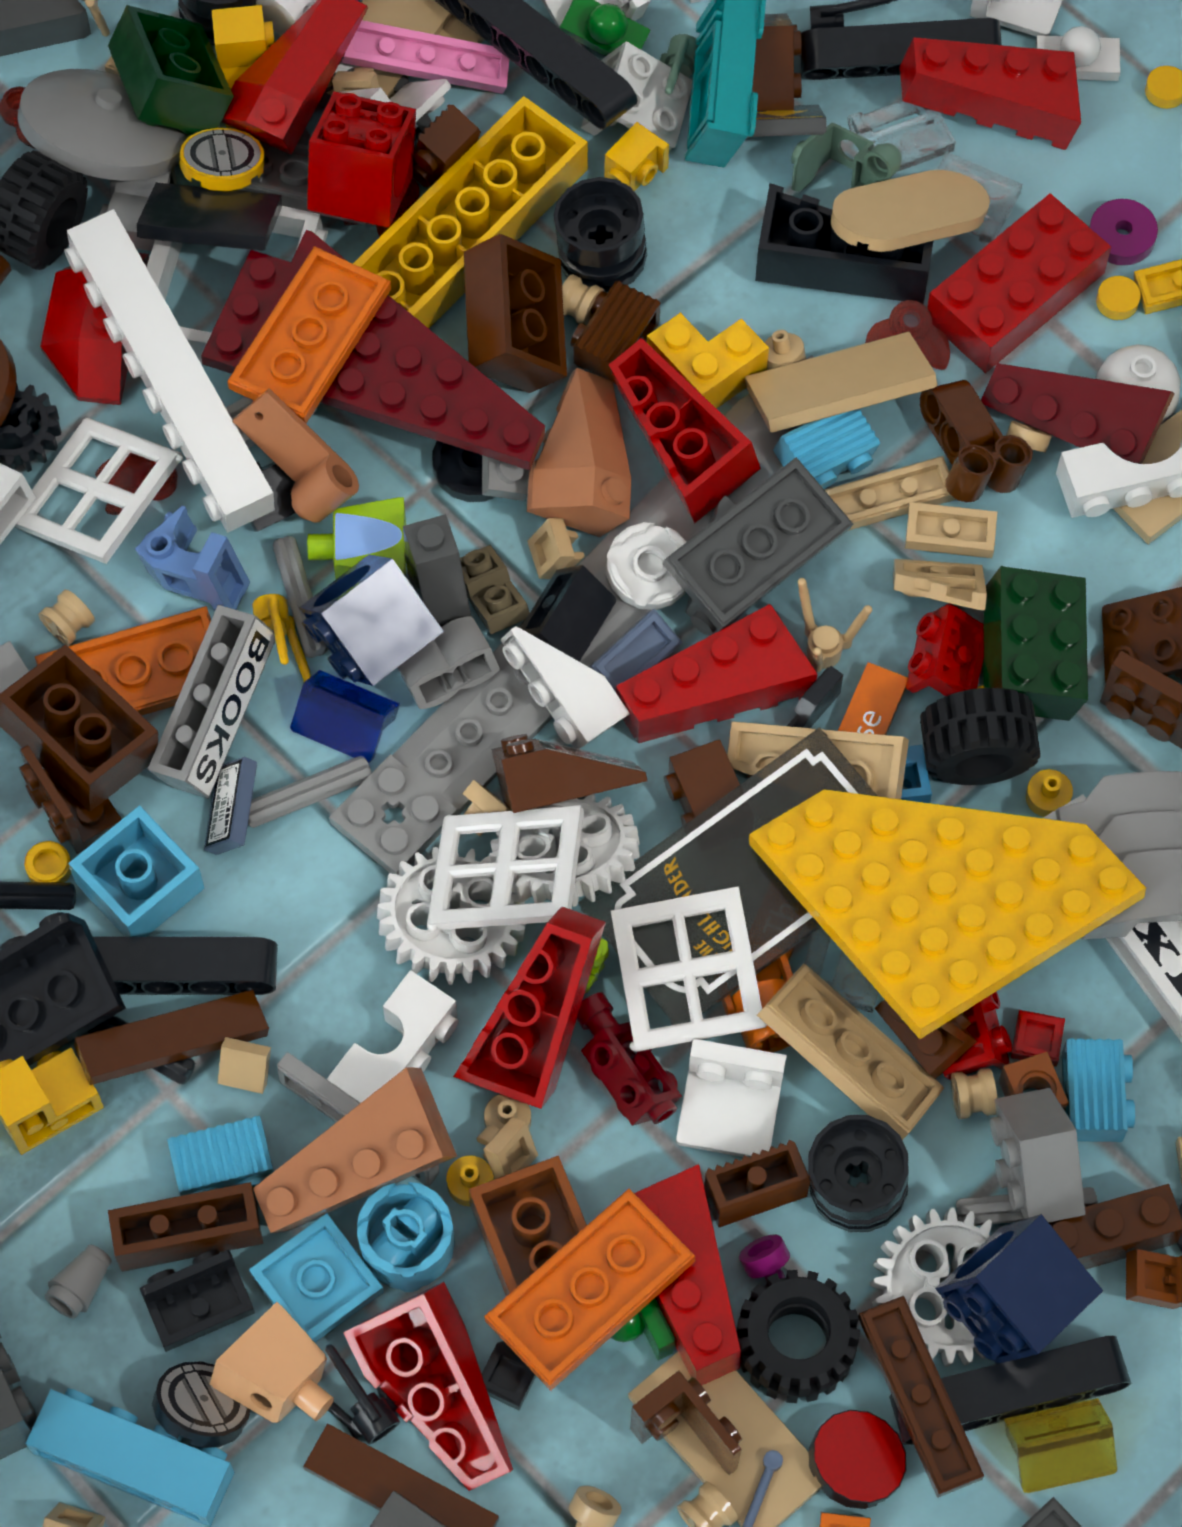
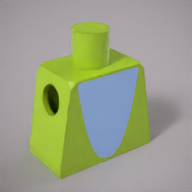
[307,497,407,579]

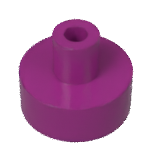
[739,1234,790,1281]

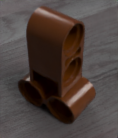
[920,380,1033,503]

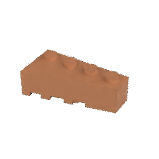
[253,1067,457,1233]

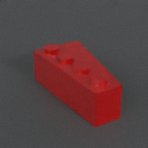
[900,37,1081,150]
[616,604,818,743]
[634,1164,741,1385]

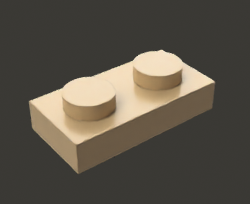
[905,502,997,558]

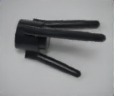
[810,0,897,29]
[325,1324,400,1445]

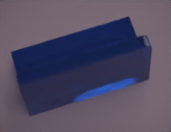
[290,670,400,763]

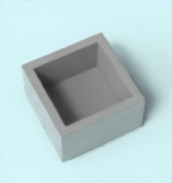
[990,1088,1085,1223]

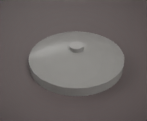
[18,69,188,181]

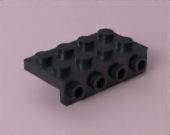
[0,912,126,1066]

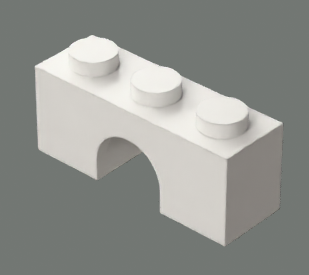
[327,970,459,1103]

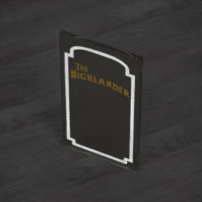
[578,727,877,1025]

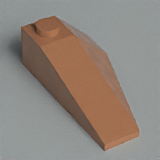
[527,368,631,538]

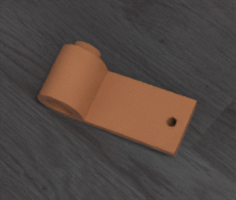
[232,388,359,523]

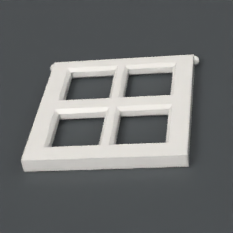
[14,417,183,564]
[427,805,584,932]
[611,886,767,1052]

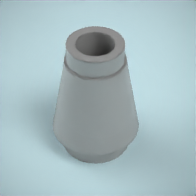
[45,1245,112,1319]

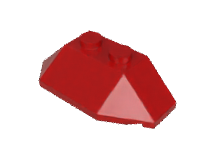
[40,253,149,405]

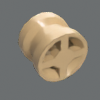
[562,274,604,325]
[38,589,95,646]
[951,1068,997,1120]
[677,1481,739,1527]

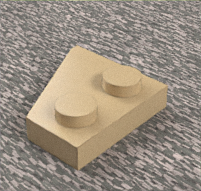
[893,559,987,610]

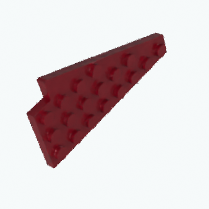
[201,230,545,471]

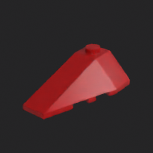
[221,0,368,155]
[343,1282,513,1491]

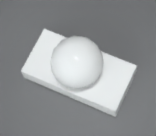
[1036,26,1120,81]

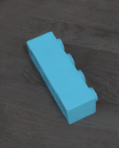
[25,1388,235,1527]

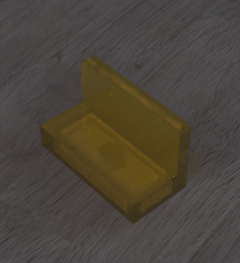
[1004,1398,1117,1493]

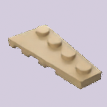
[727,721,909,799]

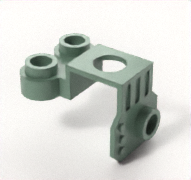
[791,122,902,193]

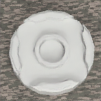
[605,522,686,610]

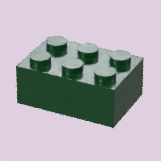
[108,5,234,135]
[983,566,1088,721]

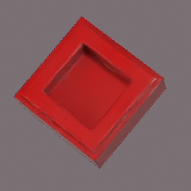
[1010,1010,1065,1067]

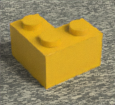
[212,5,275,128]
[647,312,769,409]
[0,1048,104,1155]

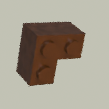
[752,13,802,111]

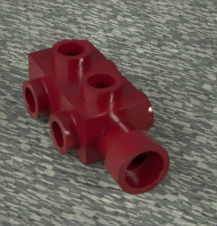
[577,992,682,1126]

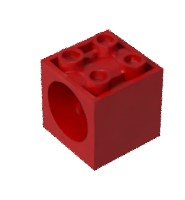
[307,91,416,228]

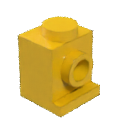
[604,122,669,191]

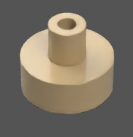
[764,330,806,370]
[1006,421,1052,452]
[484,1094,531,1130]
[569,1486,622,1527]

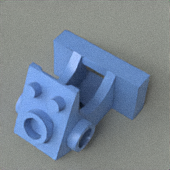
[135,506,250,611]

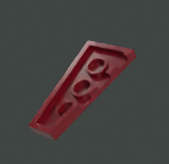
[981,363,1175,464]

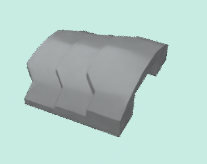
[1055,771,1182,940]

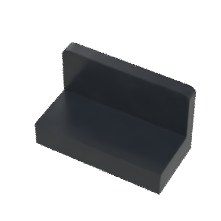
[521,565,616,662]

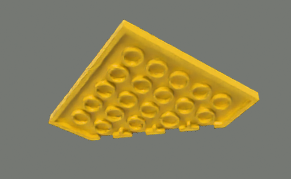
[749,789,1146,1039]

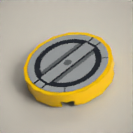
[180,127,265,191]

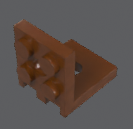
[1100,651,1182,749]

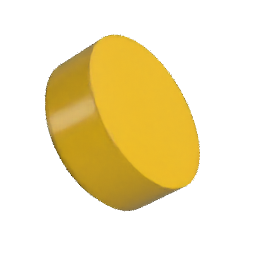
[1145,66,1182,109]
[1096,276,1141,320]
[24,841,71,883]

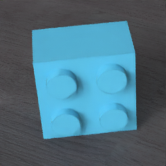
[68,805,205,937]

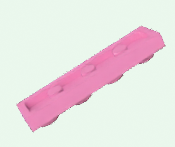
[341,20,509,94]

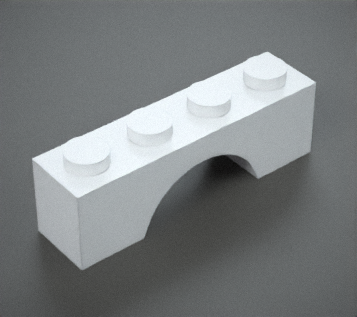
[1056,440,1182,518]

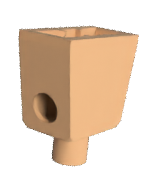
[210,1302,334,1423]

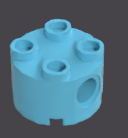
[357,1182,455,1293]

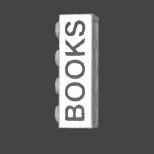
[147,605,275,799]

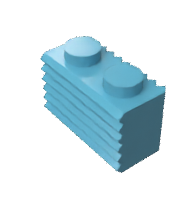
[773,409,880,489]
[1061,1038,1135,1142]
[167,1116,274,1196]

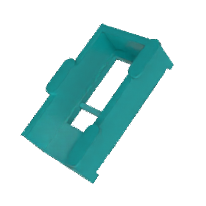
[684,0,766,168]

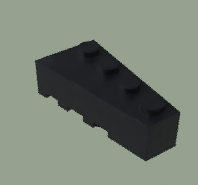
[755,183,933,304]

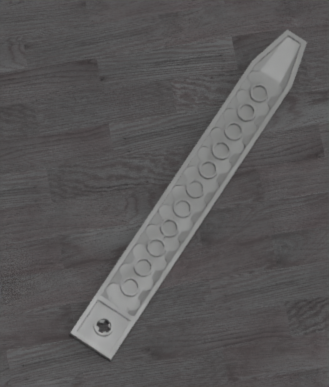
[329,355,814,875]

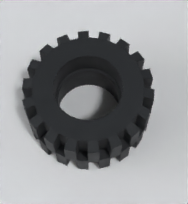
[0,150,88,270]
[920,688,1041,785]
[736,1270,860,1403]

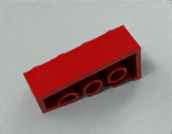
[609,338,761,524]
[453,906,606,1109]

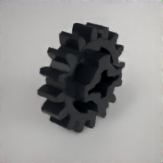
[0,382,62,472]

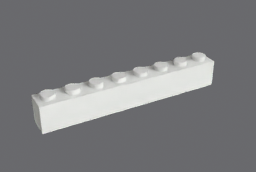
[64,209,275,533]

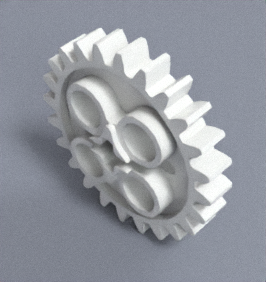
[490,794,640,907]
[377,847,526,985]
[870,1207,992,1367]

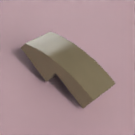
[460,545,530,634]

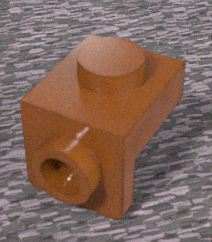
[1126,1249,1182,1309]

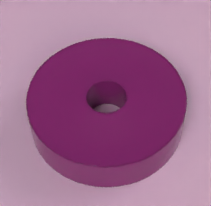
[1089,199,1158,265]

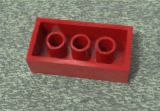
[925,193,1111,374]

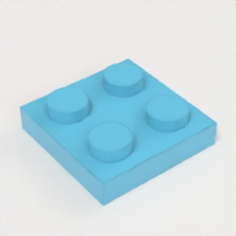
[249,1213,384,1343]

